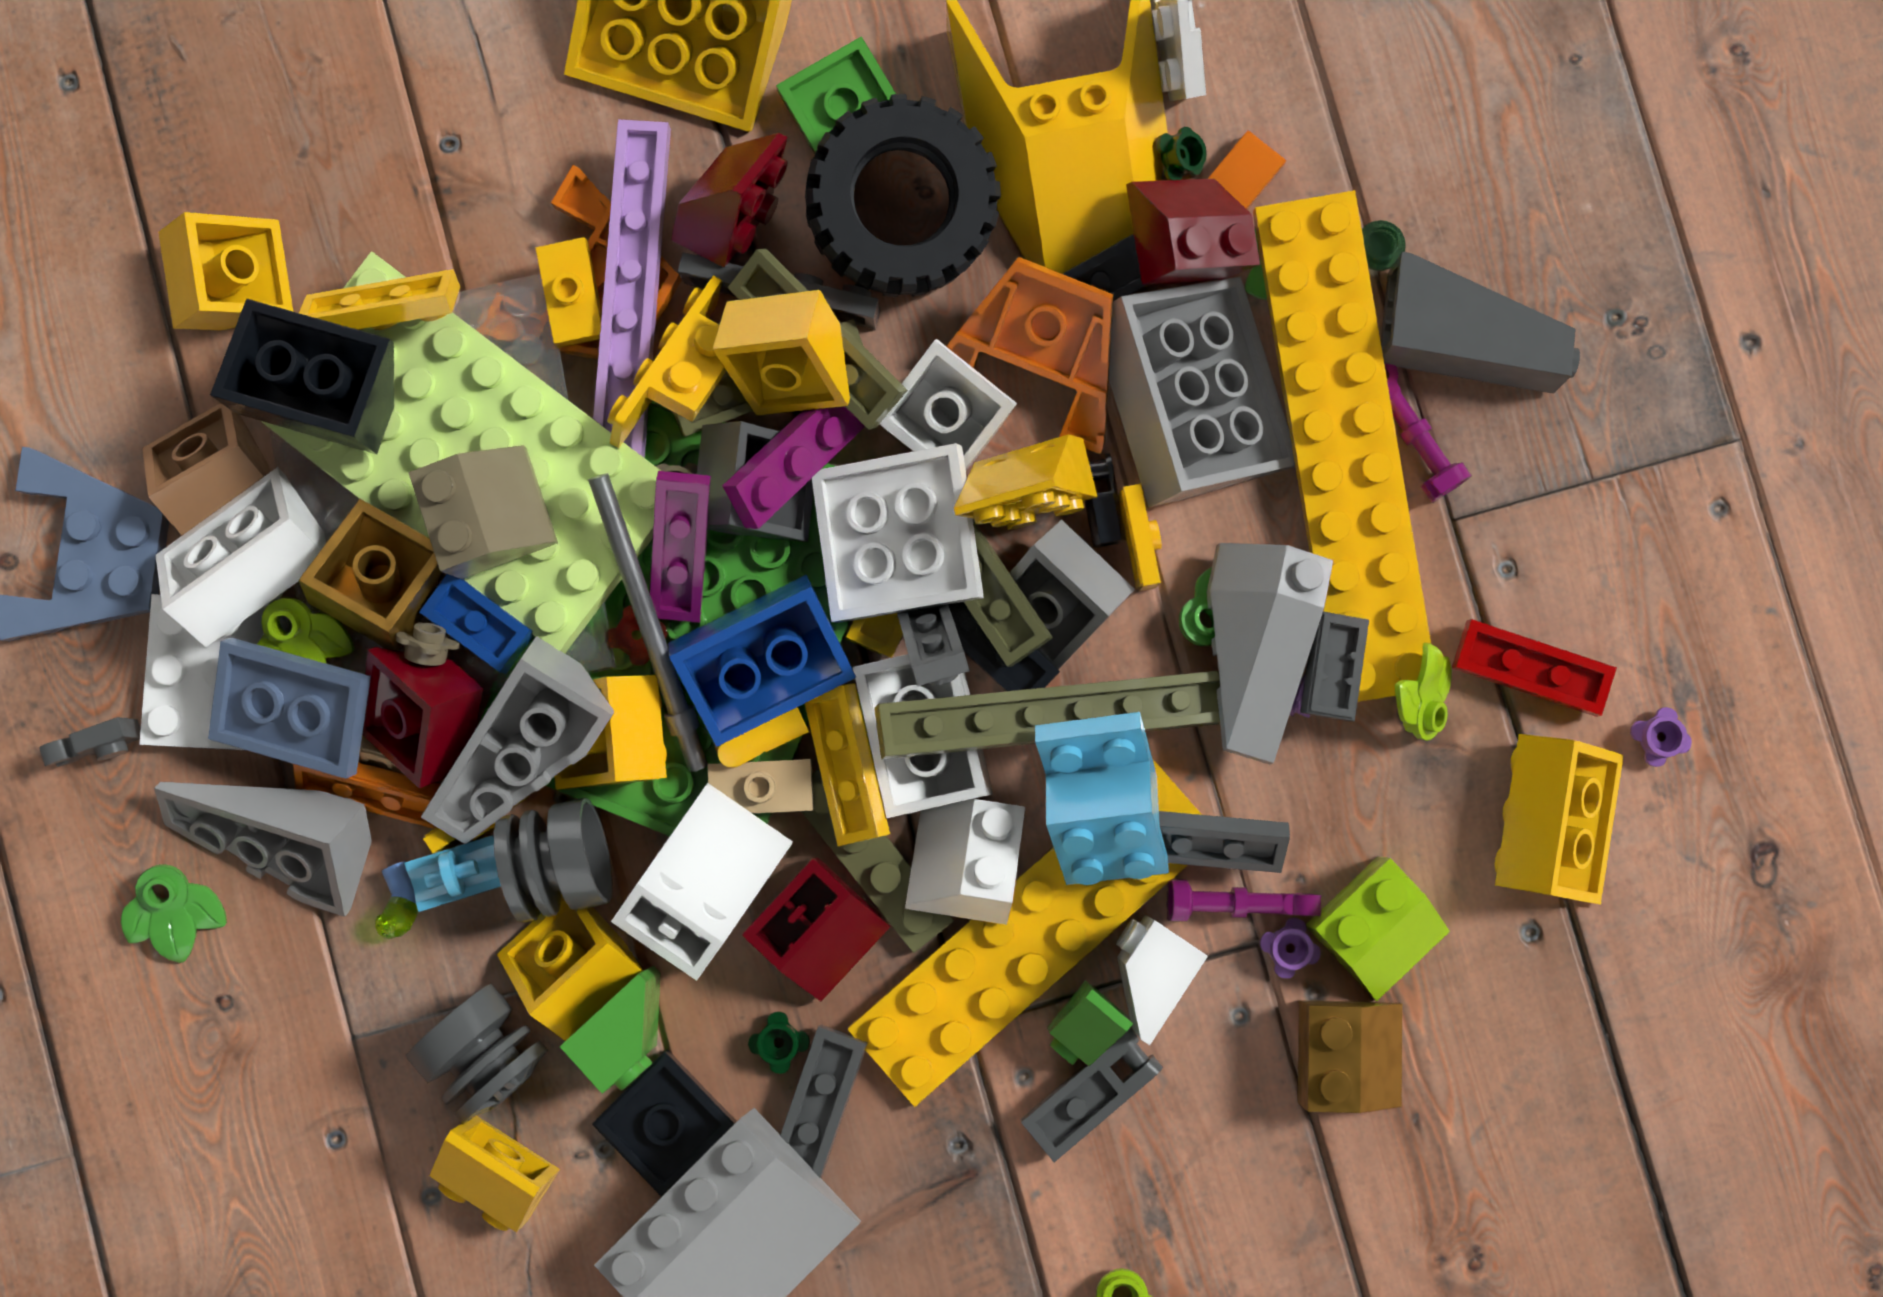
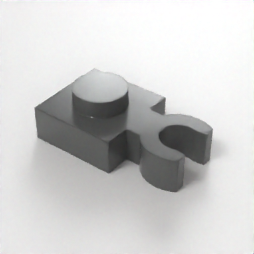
[39,717,141,767]

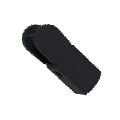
[1085,453,1127,548]

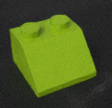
[1306,856,1450,1001]

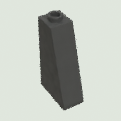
[1380,252,1580,394]

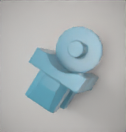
[404,835,501,912]

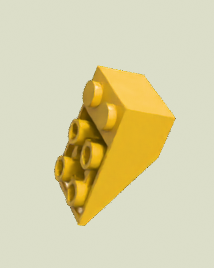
[954,434,1097,530]

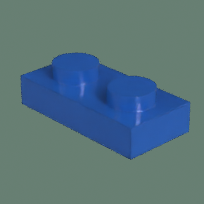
[419,574,534,674]

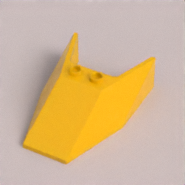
[946,0,1168,288]

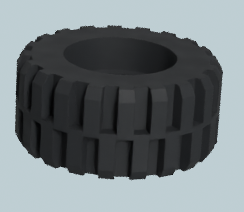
[805,94,1001,297]

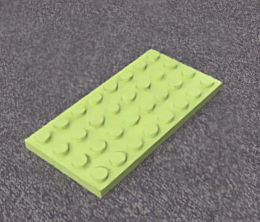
[261,251,661,653]

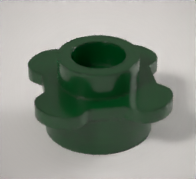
[1157,127,1207,180]
[748,1011,810,1074]

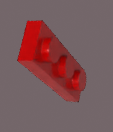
[1452,619,1617,717]

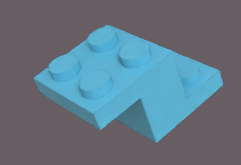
[1035,712,1169,885]

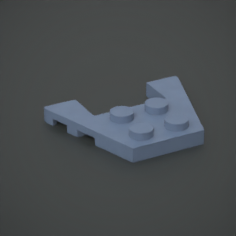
[0,447,169,642]

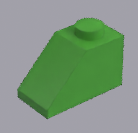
[1047,980,1133,1066]

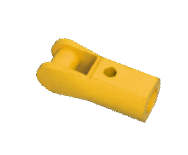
[714,707,809,768]

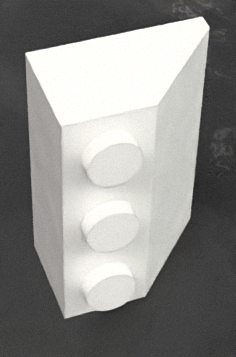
[156,467,326,647]
[853,654,993,818]

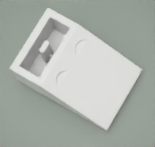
[611,783,793,981]

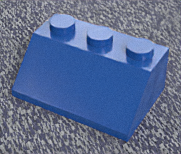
[668,575,856,747]

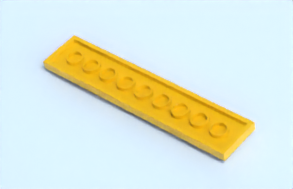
[1253,190,1431,702]

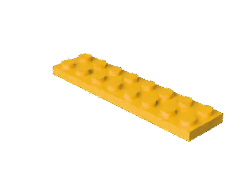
[848,759,1202,1107]

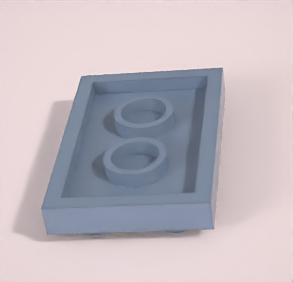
[208,638,371,779]

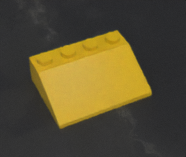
[564,0,792,132]

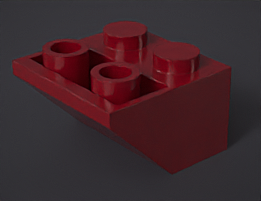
[671,133,788,268]
[742,857,891,1002]

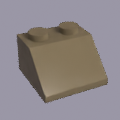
[408,445,558,579]

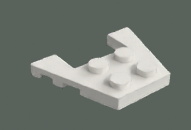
[1150,0,1206,101]

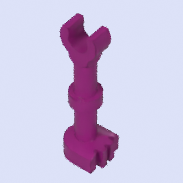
[1384,364,1472,503]
[1166,879,1321,922]

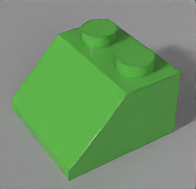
[560,966,661,1094]

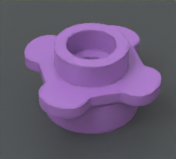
[1630,707,1692,767]
[1260,918,1321,978]

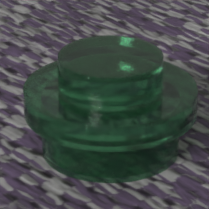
[1362,220,1406,271]

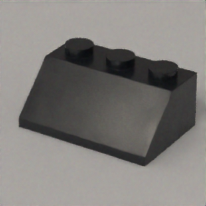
[210,298,394,454]

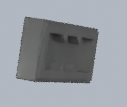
[1300,611,1369,721]

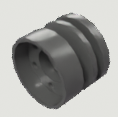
[494,797,613,923]
[406,984,548,1125]

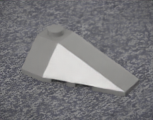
[1206,543,1333,765]
[421,636,615,844]
[154,782,372,917]

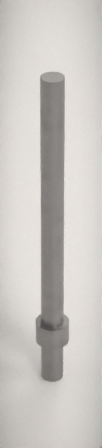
[588,473,708,772]

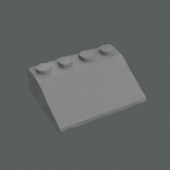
[1109,277,1295,508]
[594,1108,861,1297]

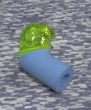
[375,861,419,939]

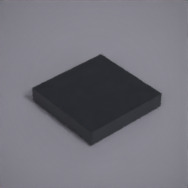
[592,1049,737,1197]

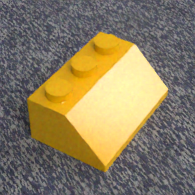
[1494,734,1624,905]

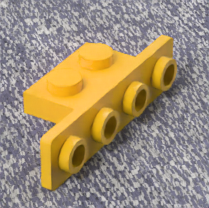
[607,275,726,448]

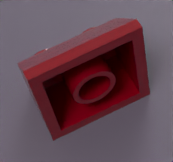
[1126,179,1260,285]
[362,647,483,788]

